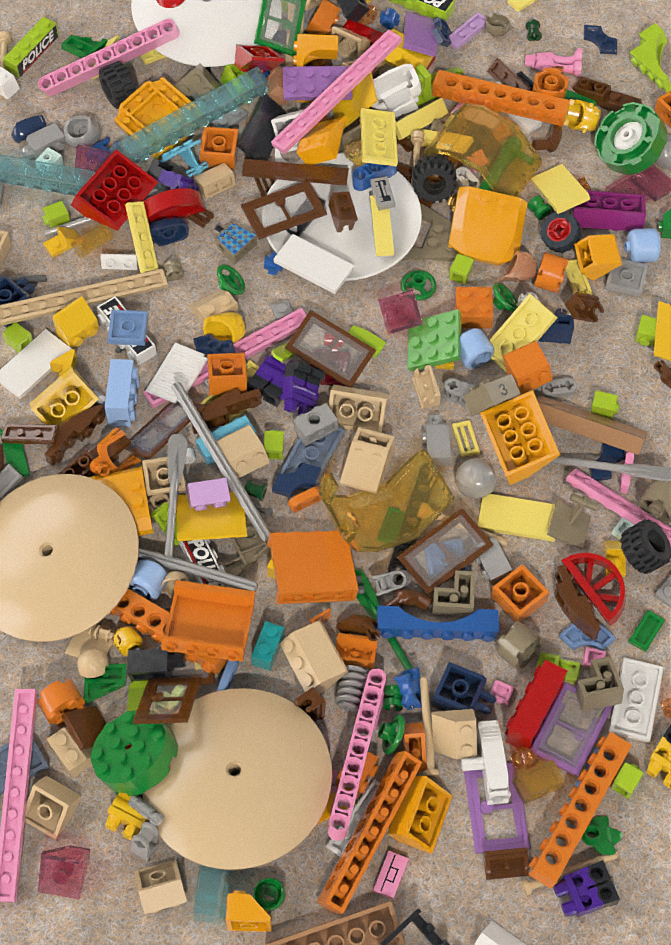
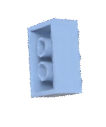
[105,359,140,427]

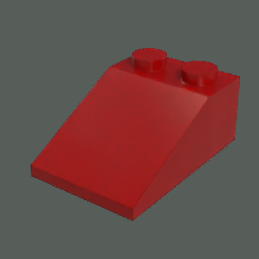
[234,45,285,73]

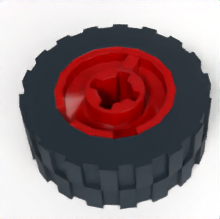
[540,212,582,253]

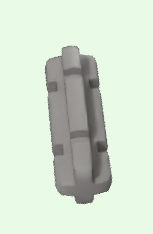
[128,795,164,826]

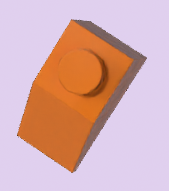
[402,722,427,772]

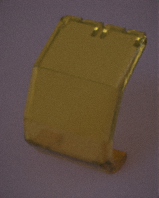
[423,103,542,197]
[319,449,454,552]

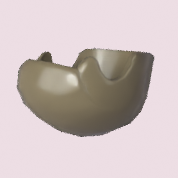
[485,13,511,36]

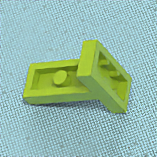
[416,64,437,107]

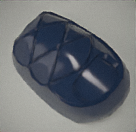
[11,115,47,144]
[149,218,188,246]

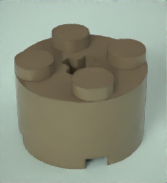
[639,480,671,524]
[497,621,543,670]

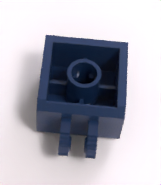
[0,276,36,328]
[432,662,497,715]

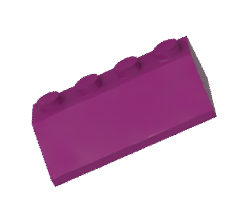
[572,190,646,231]

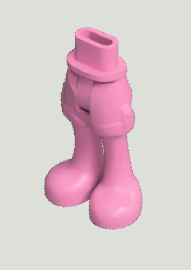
[525,48,583,77]

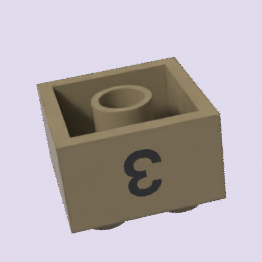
[463,374,521,417]

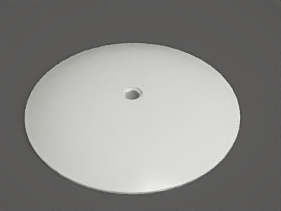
[131,0,281,67]
[262,153,422,281]

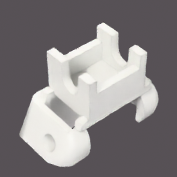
[371,64,421,122]

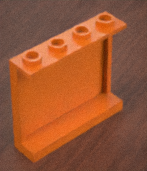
[267,530,359,604]
[161,580,256,662]

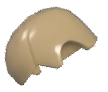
[161,571,191,599]
[77,649,109,678]

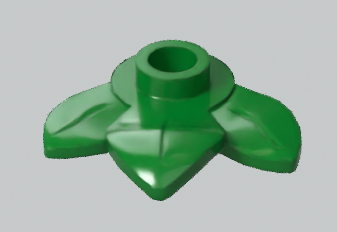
[581,816,623,856]

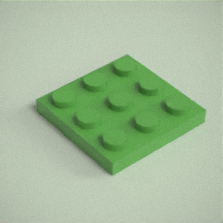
[407,309,461,371]

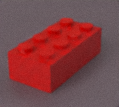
[504,660,568,753]

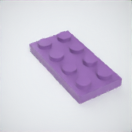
[283,66,352,100]

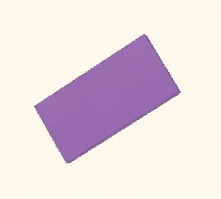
[403,12,437,57]

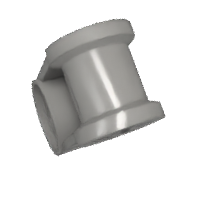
[443,378,476,407]
[370,570,411,596]
[130,822,159,862]

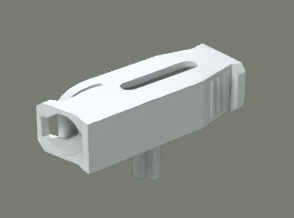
[461,720,511,805]

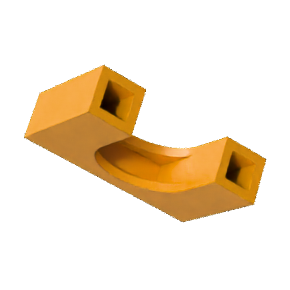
[293,34,338,103]

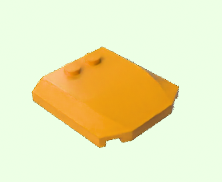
[114,77,206,160]
[448,186,527,266]
[89,467,154,536]

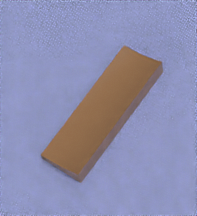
[537,395,648,455]
[265,900,405,945]

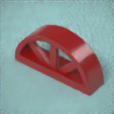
[144,188,206,226]
[561,553,626,626]

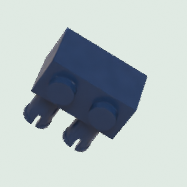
[538,308,574,344]

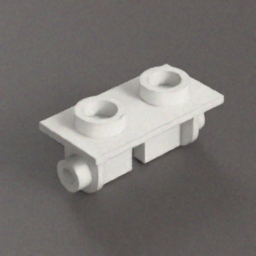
[101,252,138,270]

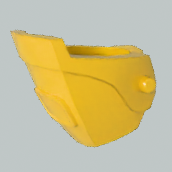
[564,99,601,133]
[203,312,246,344]

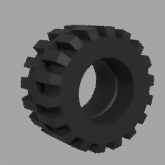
[99,61,136,109]
[412,154,457,203]
[620,519,671,574]

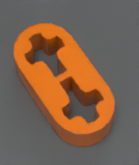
[288,486,324,513]

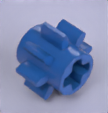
[380,8,400,29]
[264,252,283,275]

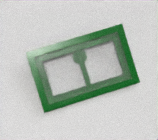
[254,0,306,56]

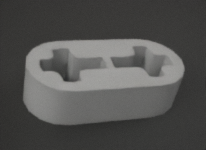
[541,378,577,398]

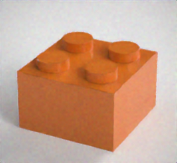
[200,127,239,170]
[454,287,493,328]
[491,564,549,622]

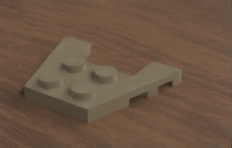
[402,204,458,261]
[222,510,270,576]

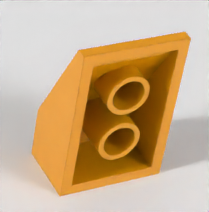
[296,116,346,165]

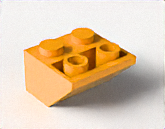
[574,234,623,280]

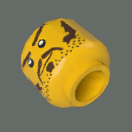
[113,626,143,657]

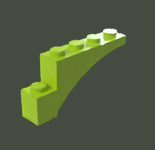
[630,23,671,93]

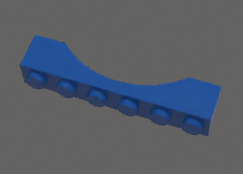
[376,606,499,642]

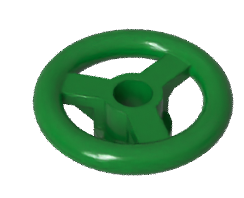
[217,264,245,295]
[401,270,437,301]
[493,283,518,313]
[378,715,405,754]

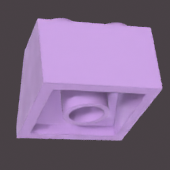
[185,478,230,511]

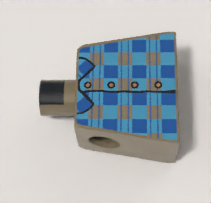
[213,223,257,265]

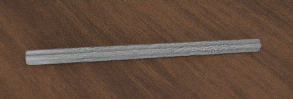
[172,381,271,542]
[138,547,258,591]

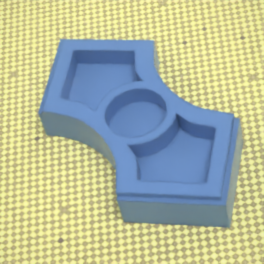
[559,623,616,651]

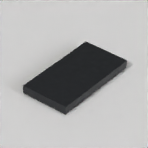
[236,94,287,161]

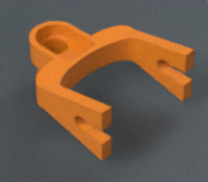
[90,428,141,476]

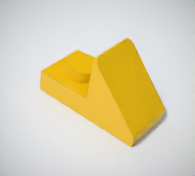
[43,226,83,258]
[50,349,77,378]
[604,540,626,577]

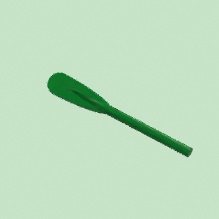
[355,570,413,670]

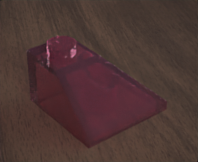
[378,289,423,335]
[38,845,90,900]

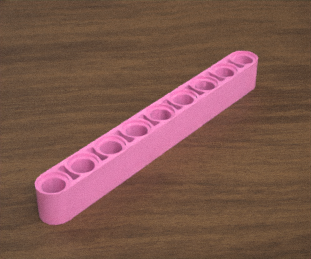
[38,19,180,96]
[328,669,386,841]

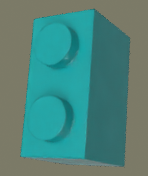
[251,621,285,671]

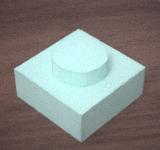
[611,517,635,540]

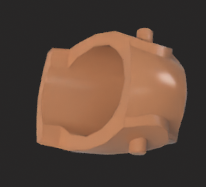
[262,66,289,106]
[497,251,536,282]

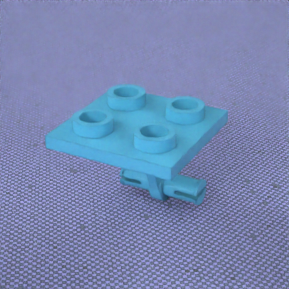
[161,139,209,177]

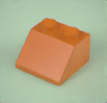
[503,341,553,395]
[207,353,247,396]

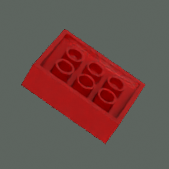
[71,149,158,231]

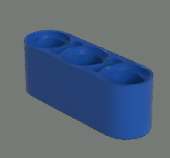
[353,163,398,191]

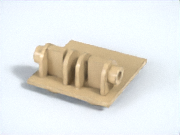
[65,624,116,658]

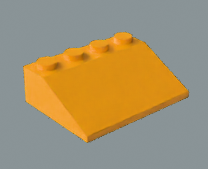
[480,390,560,485]

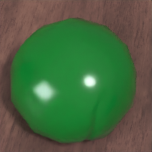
[253,878,286,911]

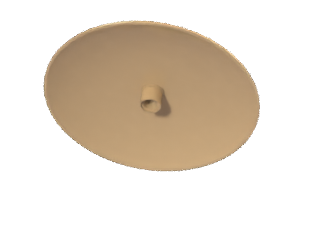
[0,474,139,642]
[143,688,332,870]

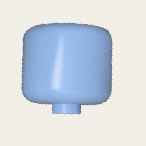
[624,228,661,263]
[460,328,494,369]
[128,559,168,603]

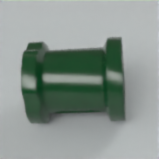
[526,19,542,41]
[244,480,267,501]

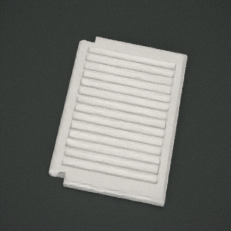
[145,343,207,404]

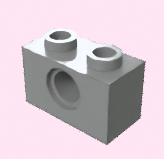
[293,403,338,446]

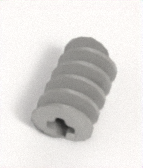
[335,665,367,712]

